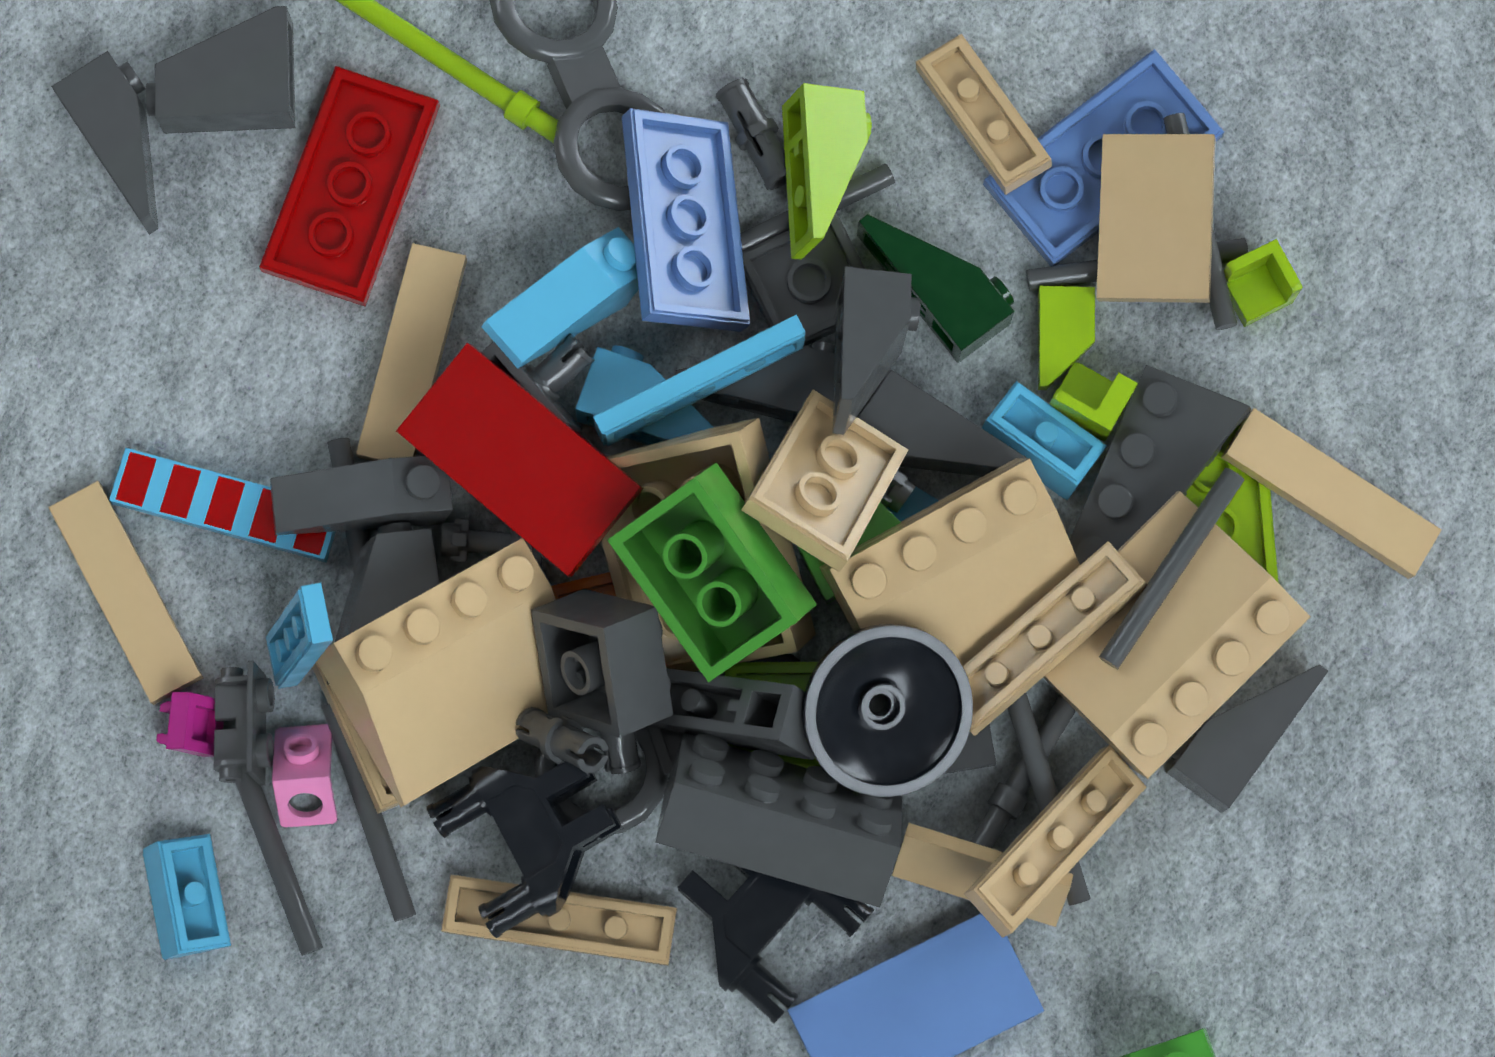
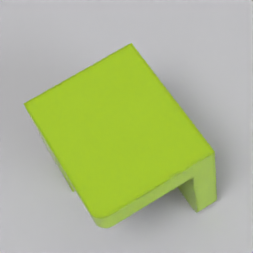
[1223,239,1303,327]
[1049,362,1138,442]

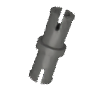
[716,78,787,190]
[516,707,608,773]

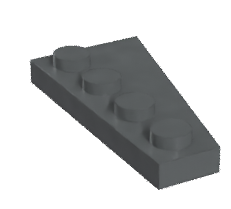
[1069,365,1251,565]

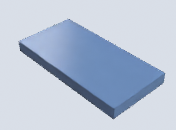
[983,49,1224,266]
[622,108,750,332]
[787,913,1044,1057]

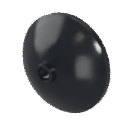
[802,624,973,797]

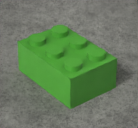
[607,462,817,683]

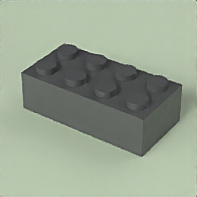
[655,732,902,908]

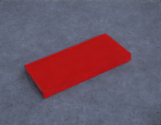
[259,66,440,307]
[396,342,644,577]

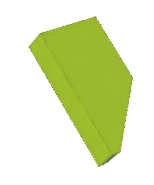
[1038,286,1095,391]

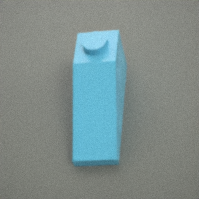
[481,227,639,369]
[575,345,713,445]

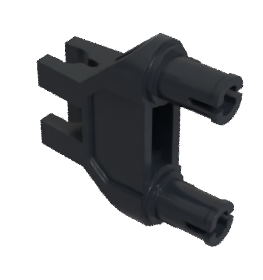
[427,761,624,938]
[677,865,874,1024]

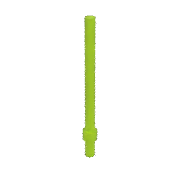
[335,0,558,143]

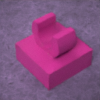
[156,692,224,757]

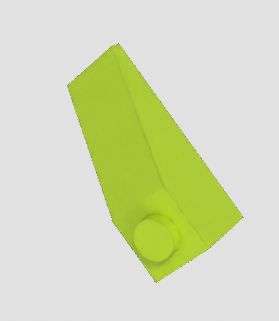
[782,83,872,260]

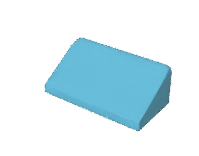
[982,381,1107,500]
[143,834,231,960]

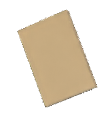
[1096,134,1216,303]
[741,389,908,572]

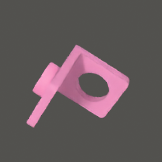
[272,724,337,827]

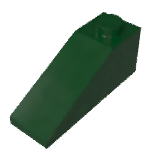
[857,214,1015,363]

